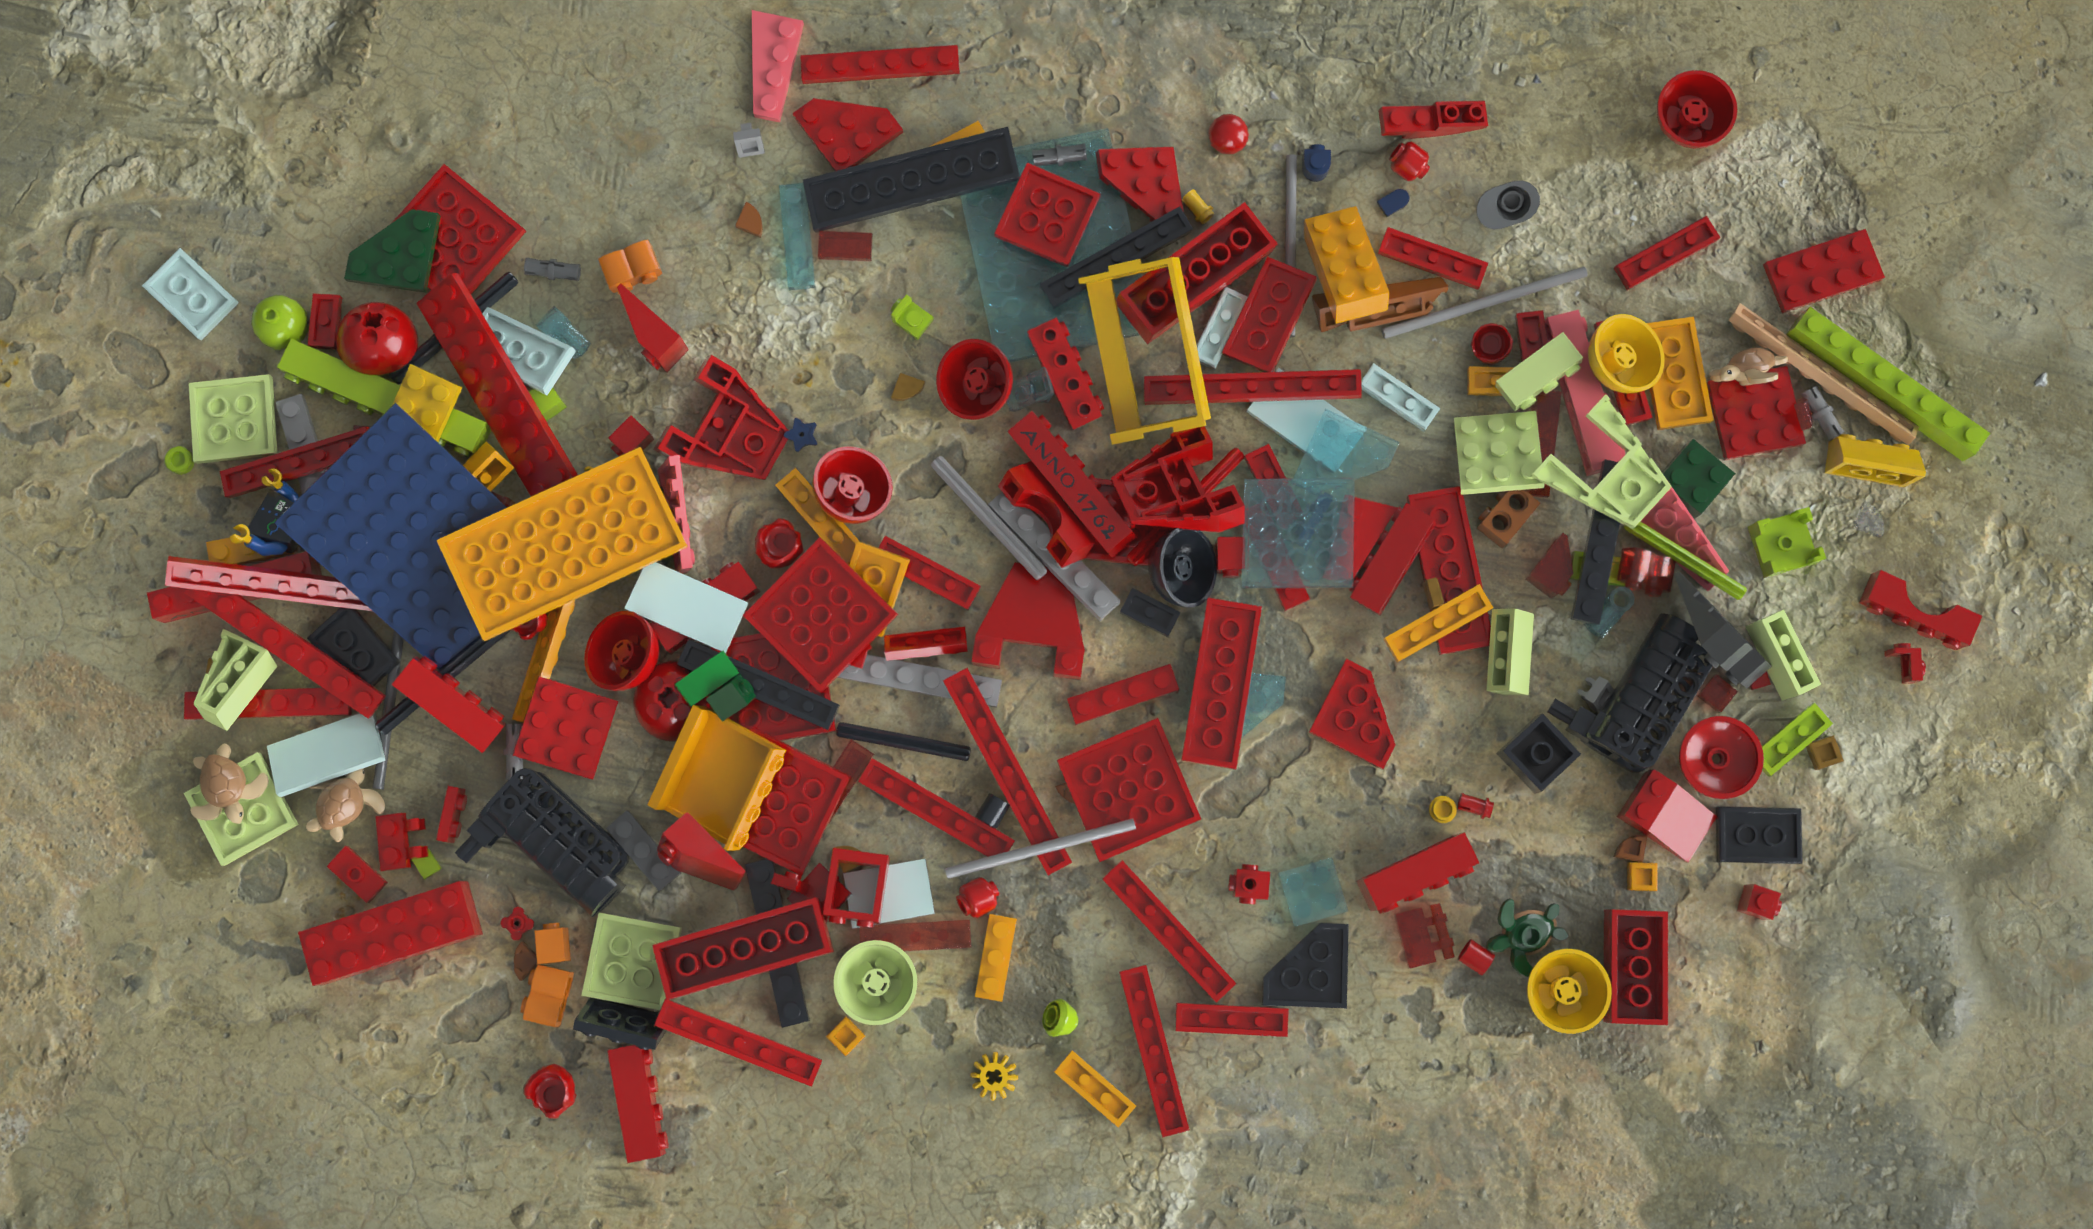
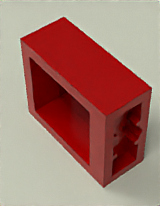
[823,848,890,928]

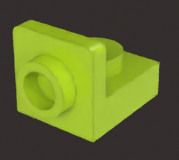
[890,294,934,340]

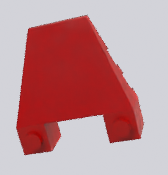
[653,355,789,480]
[1111,426,1245,532]
[972,562,1085,681]

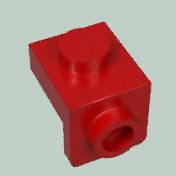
[1884,643,1926,684]

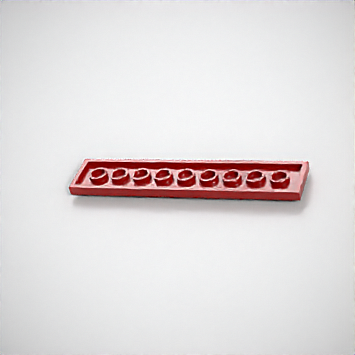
[416,273,578,497]

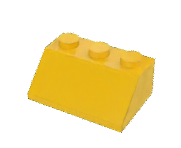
[1825,434,1926,487]

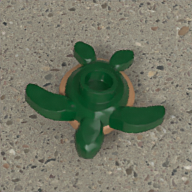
[1486,898,1568,977]

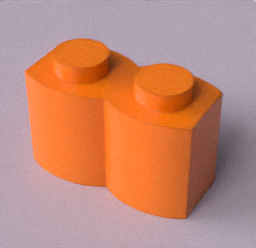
[598,240,663,294]
[520,964,574,1027]

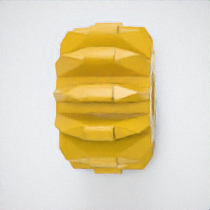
[970,1052,1018,1101]

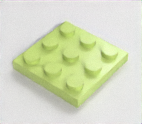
[189,374,278,464]
[1454,411,1544,495]
[184,752,299,866]
[581,913,682,1010]

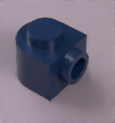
[1302,144,1331,182]

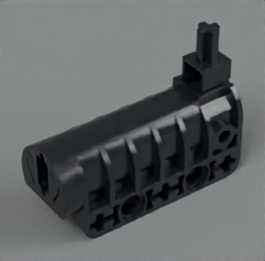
[1547,613,1713,773]
[455,768,629,917]

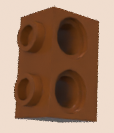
[1477,490,1541,549]

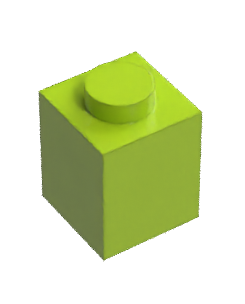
[529,387,567,421]

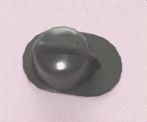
[1477,180,1540,230]

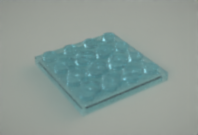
[1242,477,1355,588]

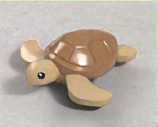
[1709,348,1788,385]
[190,743,269,824]
[306,768,385,842]

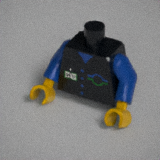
[230,469,299,556]

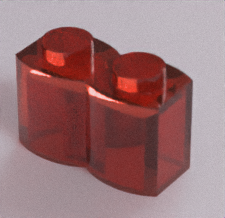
[1617,547,1676,597]

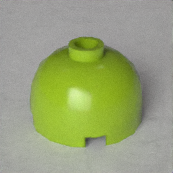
[251,295,309,350]

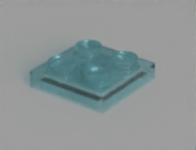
[1278,858,1348,927]

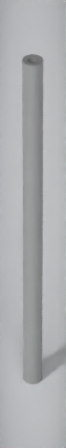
[1381,267,1588,339]

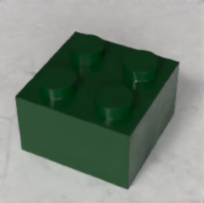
[1662,439,1736,519]

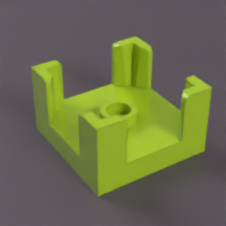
[1747,507,1826,578]

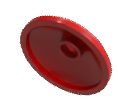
[1679,716,1764,799]

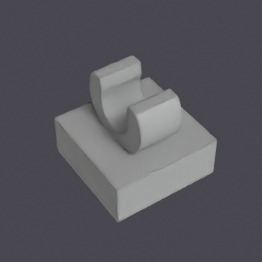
[733,123,765,158]
[1577,676,1614,713]

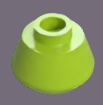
[1042,999,1078,1037]

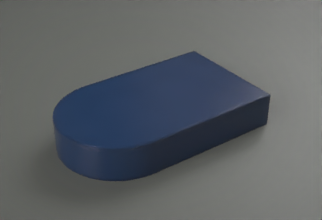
[1377,189,1410,217]

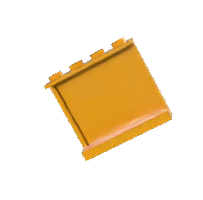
[647,705,786,851]

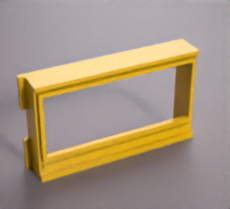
[1078,257,1211,445]

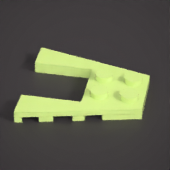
[1531,394,1672,529]

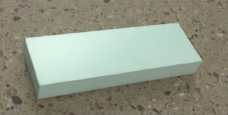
[1196,287,1248,370]
[1361,363,1440,432]

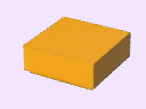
[1627,862,1657,891]
[826,1016,866,1056]

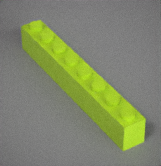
[1786,307,1991,461]
[277,339,491,457]

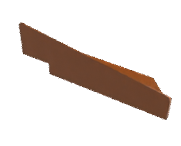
[1312,277,1448,332]

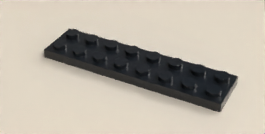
[803,127,1020,233]

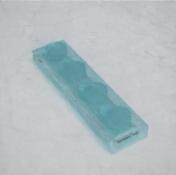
[779,183,816,291]

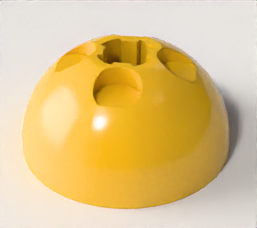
[1588,314,1664,393]
[1527,949,1612,1034]

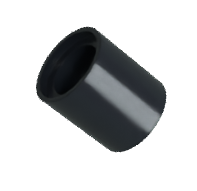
[975,793,1010,829]

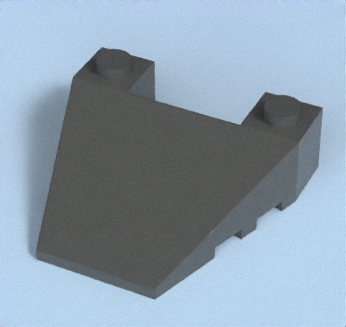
[1674,571,1772,688]

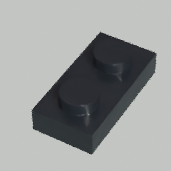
[1120,588,1181,638]

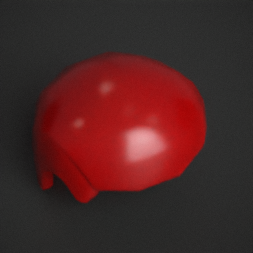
[1208,114,1249,155]
[1471,323,1513,364]

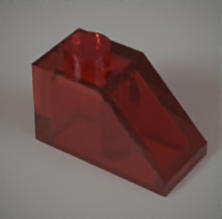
[1525,533,1574,599]

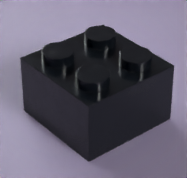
[1496,713,1581,794]

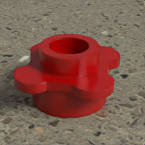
[500,907,534,940]

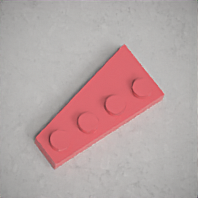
[752,10,804,123]
[657,455,695,574]
[1641,480,1729,591]

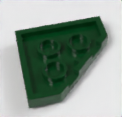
[344,209,441,293]

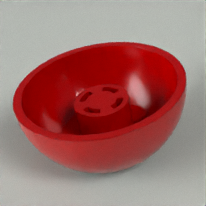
[1656,70,1738,149]
[336,302,419,375]
[936,339,1013,420]
[812,446,893,524]
[584,611,659,691]
[633,661,714,742]

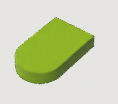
[412,848,442,879]

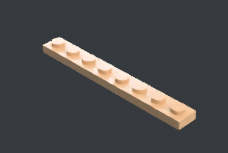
[1729,303,1919,445]

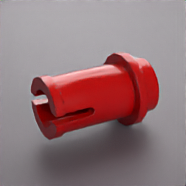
[1457,793,1494,819]

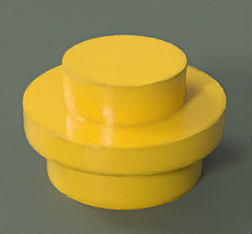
[1429,796,1457,824]

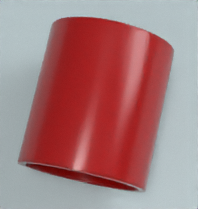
[1458,939,1495,976]

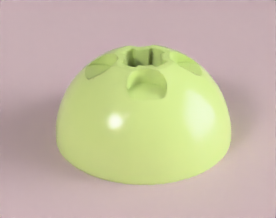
[834,940,917,1025]

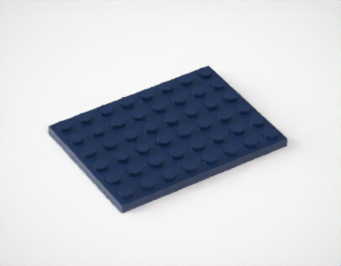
[274,402,508,670]

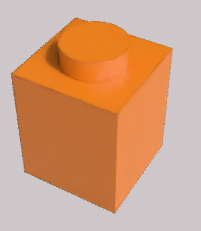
[535,923,571,964]

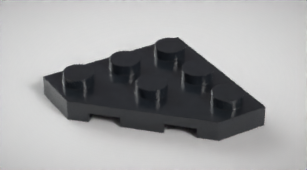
[1262,923,1349,1009]

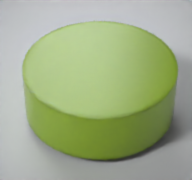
[165,446,195,475]

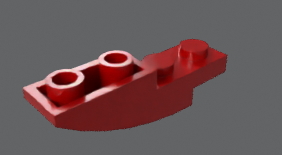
[1378,101,1488,139]

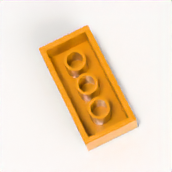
[1304,206,1389,324]

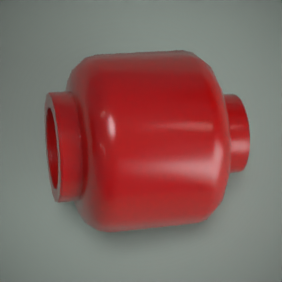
[1389,141,1430,181]
[956,877,999,918]

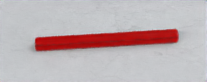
[1127,448,1244,566]

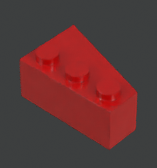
[1323,495,1398,585]

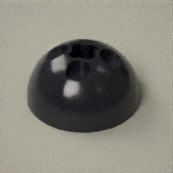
[1148,528,1217,608]

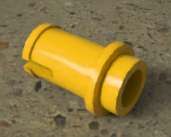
[1182,189,1214,224]

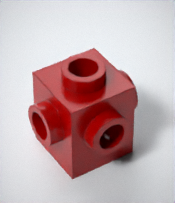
[1228,864,1270,905]

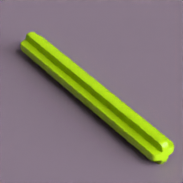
[1624,521,1747,600]

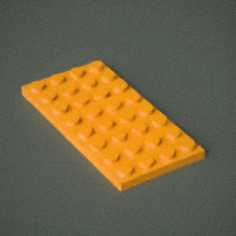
[437,447,688,641]

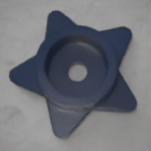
[784,418,818,452]

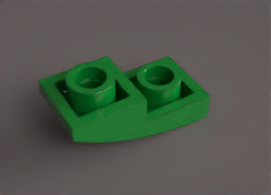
[675,651,739,707]

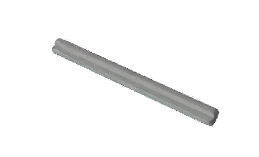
[931,456,1047,580]

